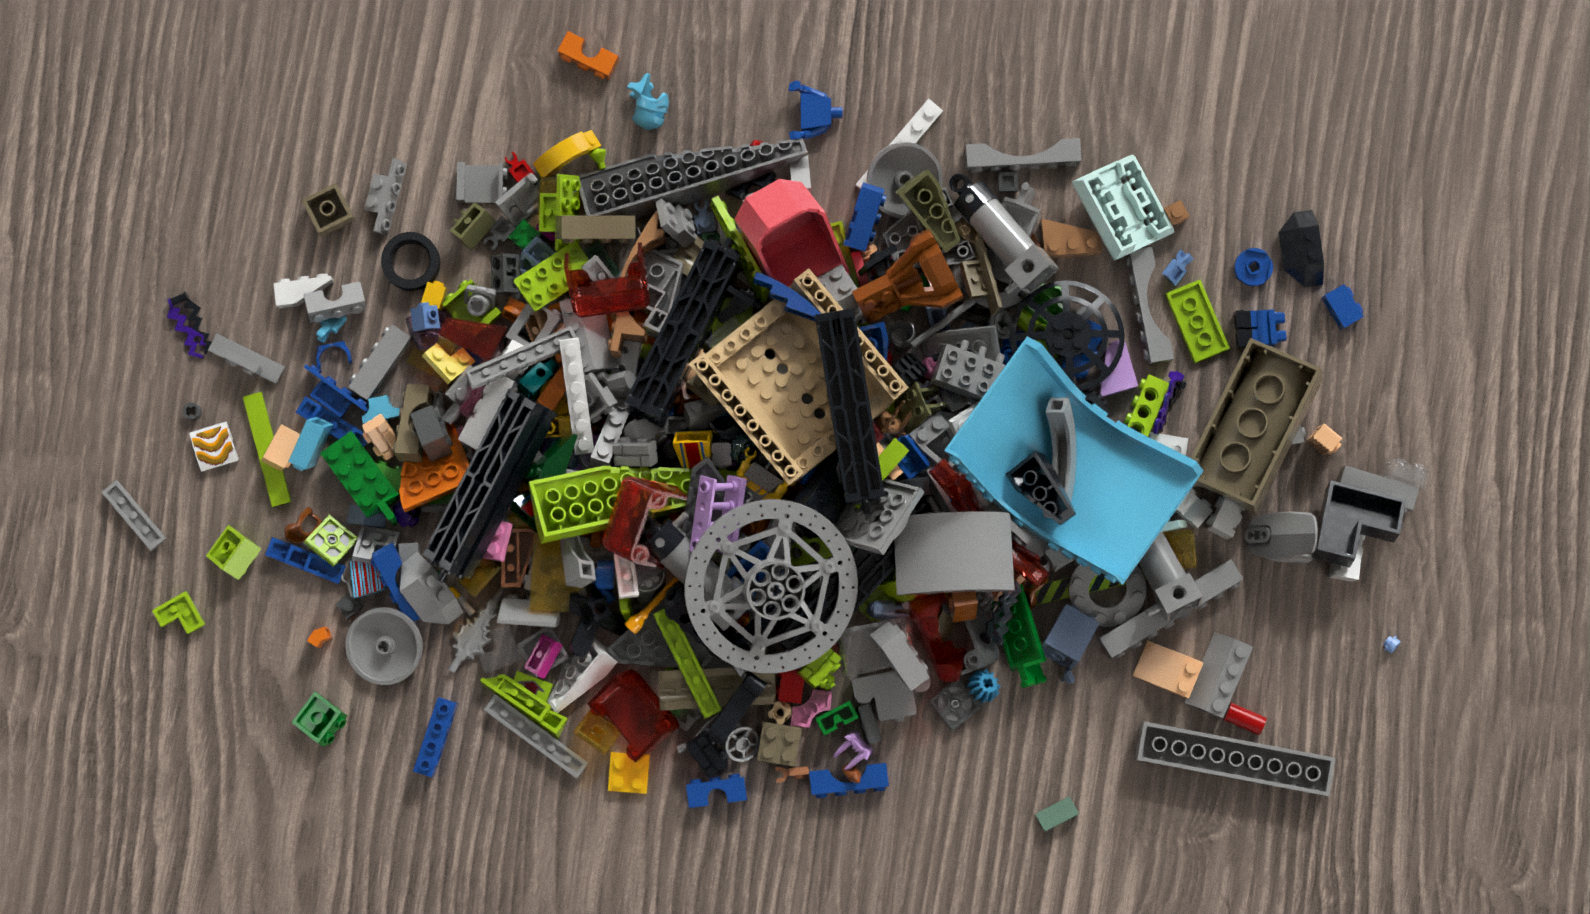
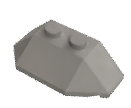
[399,552,463,625]

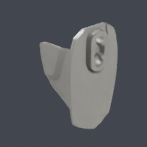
[1245,511,1318,564]

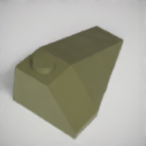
[895,169,961,253]

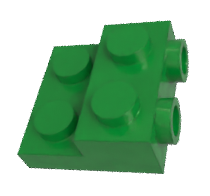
[292,691,348,747]

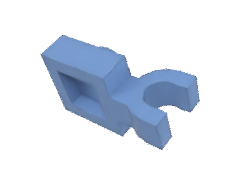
[1162,250,1194,286]

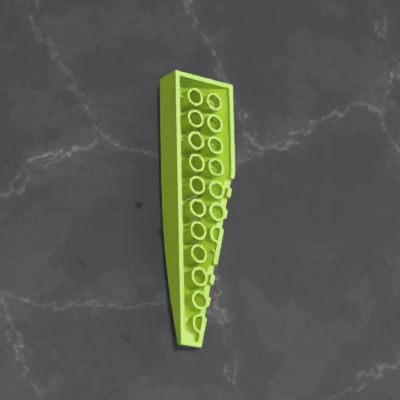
[529,466,738,544]

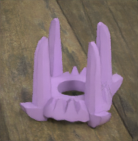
[834,731,873,770]

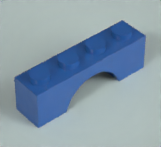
[370,542,420,621]
[809,763,889,798]

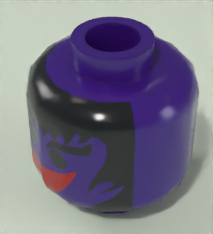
[392,500,421,528]

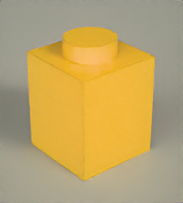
[421,281,448,312]

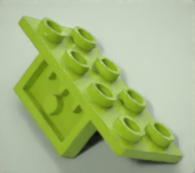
[539,174,581,251]
[513,241,589,312]

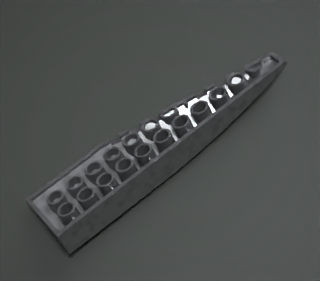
[578,138,808,220]

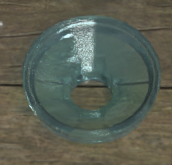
[732,434,760,465]

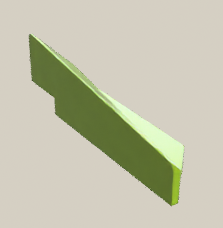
[480,674,568,739]

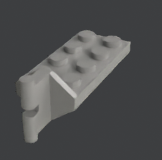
[986,182,1041,284]

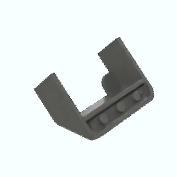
[920,594,999,680]

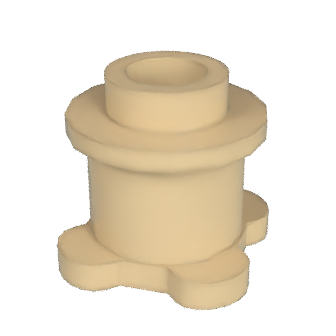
[768,701,792,725]

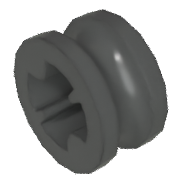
[183,402,202,420]

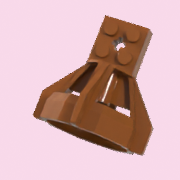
[852,229,963,324]

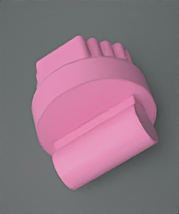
[922,357,937,379]

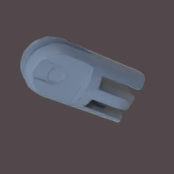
[866,600,909,620]

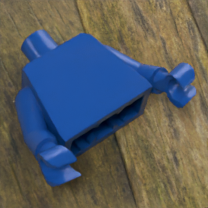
[788,81,843,140]

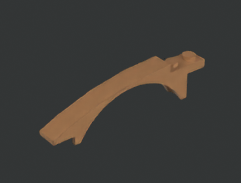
[608,211,667,358]

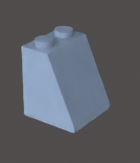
[1041,604,1100,670]

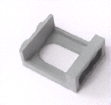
[506,303,564,346]

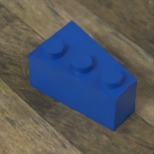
[843,182,887,251]

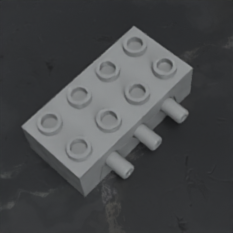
[930,340,1006,402]

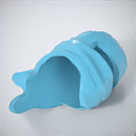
[627,73,669,130]

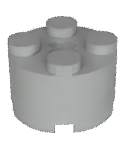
[622,418,669,447]

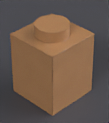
[1164,200,1190,227]

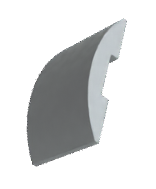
[894,512,1014,596]

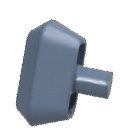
[1061,669,1075,684]

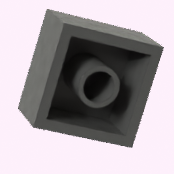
[410,405,453,462]

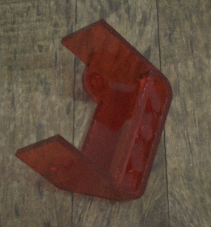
[564,242,650,318]
[603,477,687,569]

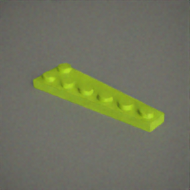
[710,196,770,303]

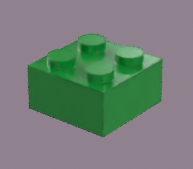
[508,219,542,250]

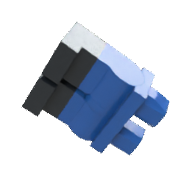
[1234,309,1287,349]

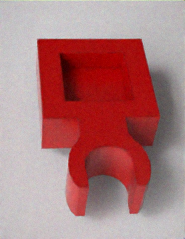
[504,152,535,183]

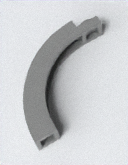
[1043,398,1076,518]

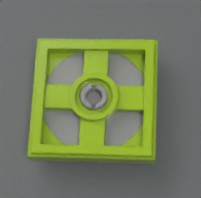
[304,514,358,567]

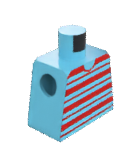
[350,561,396,599]

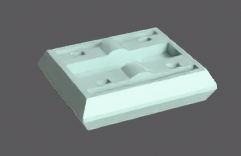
[1072,154,1174,261]

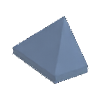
[924,307,950,331]

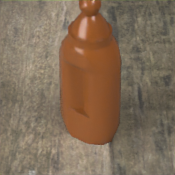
[842,763,861,783]

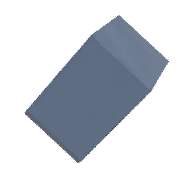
[347,505,387,529]

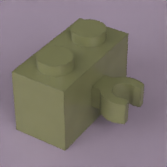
[450,202,496,250]

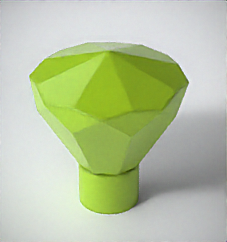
[589,148,606,169]

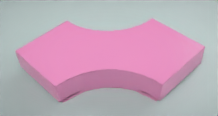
[790,689,832,728]

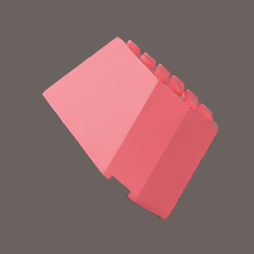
[734,179,850,287]

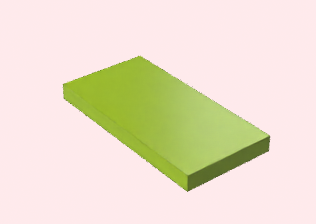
[1164,280,1230,364]

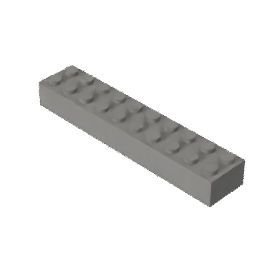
[1134,721,1336,796]

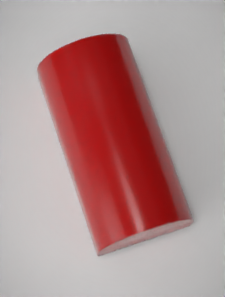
[1223,702,1267,735]

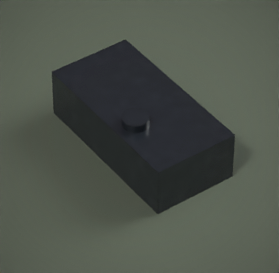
[793,454,848,538]

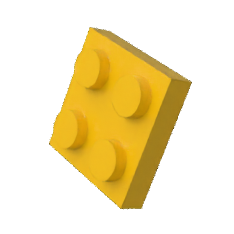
[608,752,650,794]

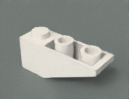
[273,273,334,309]

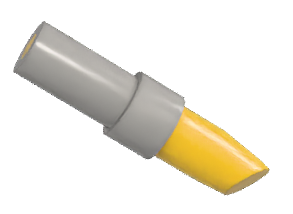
[448,587,476,616]

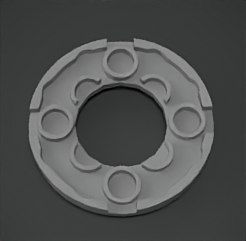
[1069,564,1146,627]

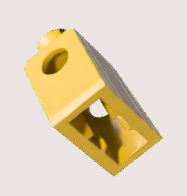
[673,430,712,468]

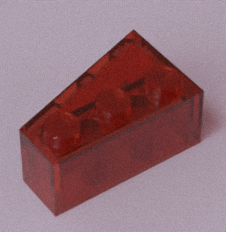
[437,317,507,361]

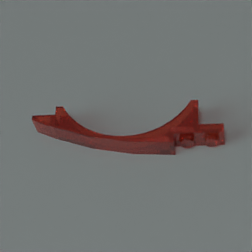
[929,459,1049,587]

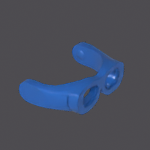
[316,341,352,370]

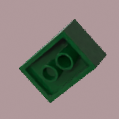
[525,434,578,485]

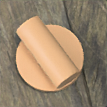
[860,244,878,264]

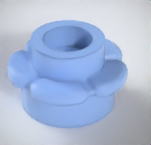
[1383,636,1401,654]

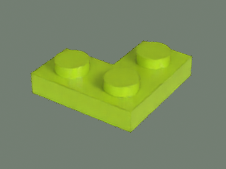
[152,591,206,634]

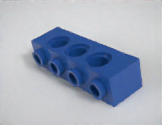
[413,697,459,777]

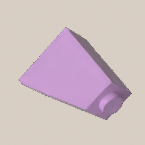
[1098,341,1138,398]

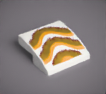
[189,421,239,472]

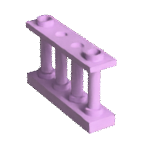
[690,475,747,556]

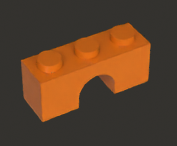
[557,31,619,80]

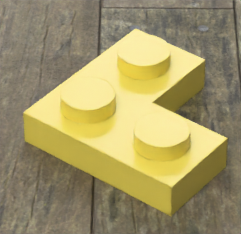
[422,343,475,384]

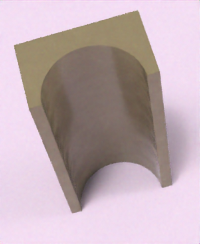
[1191,338,1323,516]

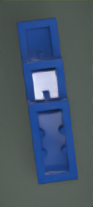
[753,272,821,322]
[264,537,346,584]

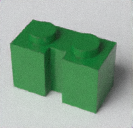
[815,701,859,736]

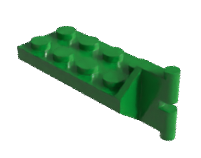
[320,431,399,526]
[989,583,1047,688]

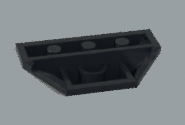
[1278,210,1324,287]

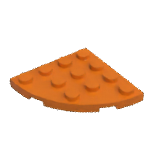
[399,422,470,512]

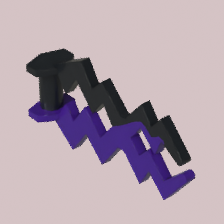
[167,291,212,358]
[1154,371,1187,435]

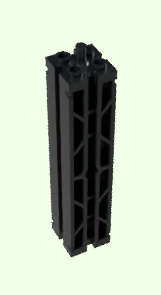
[625,238,742,428]
[815,308,885,515]
[422,389,558,582]
[778,501,928,666]

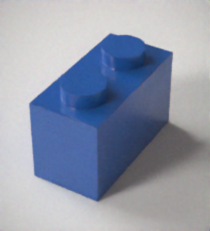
[1321,284,1364,330]

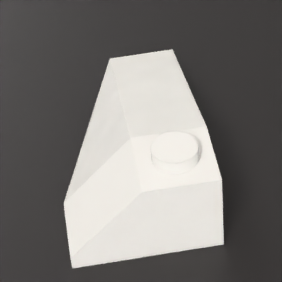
[547,638,618,713]

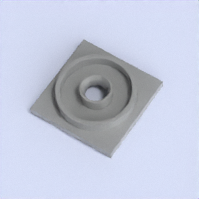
[833,479,924,555]

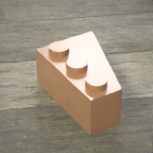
[1039,219,1102,259]

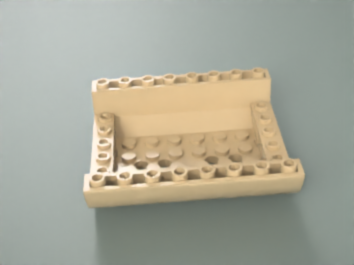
[688,268,909,485]

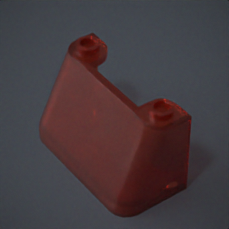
[908,593,966,682]
[587,669,679,763]

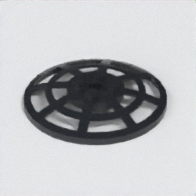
[1009,280,1125,392]

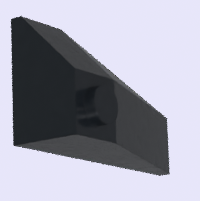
[1006,451,1076,525]

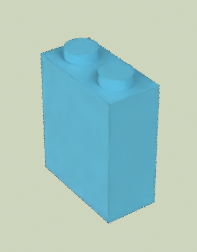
[288,416,334,471]

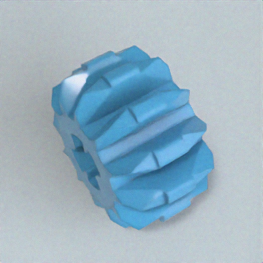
[967,669,1001,703]

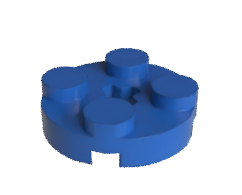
[1234,248,1273,287]

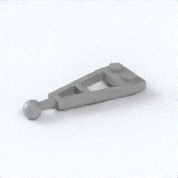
[909,412,991,507]

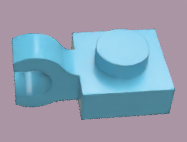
[316,315,347,343]

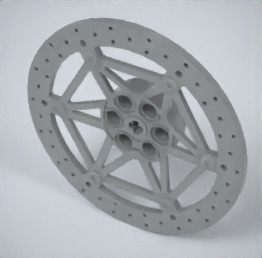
[684,499,858,673]

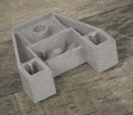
[599,249,684,339]

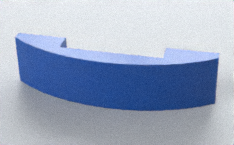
[296,396,368,447]

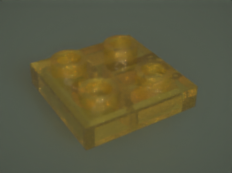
[1163,529,1197,570]

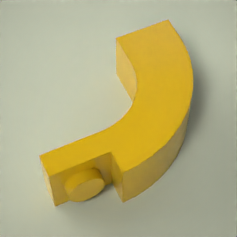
[533,130,601,179]

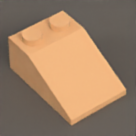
[1132,640,1203,699]

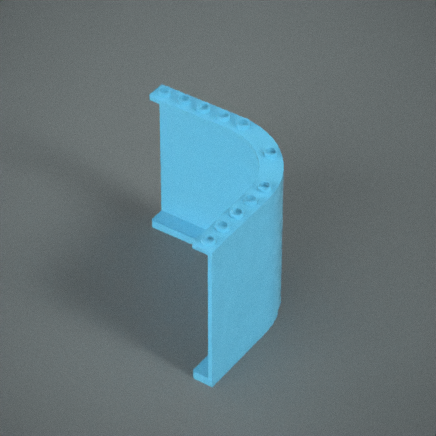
[944,337,1204,585]

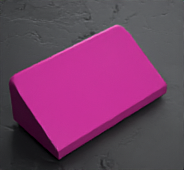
[524,634,563,679]

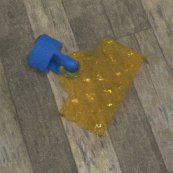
[530,533,616,612]

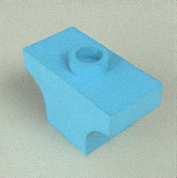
[362,395,400,424]

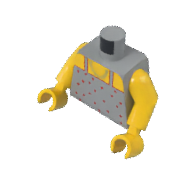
[737,447,796,506]

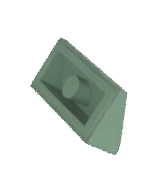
[1035,796,1079,832]

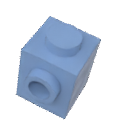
[410,302,440,332]

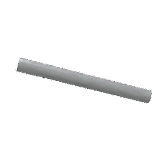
[910,299,976,349]

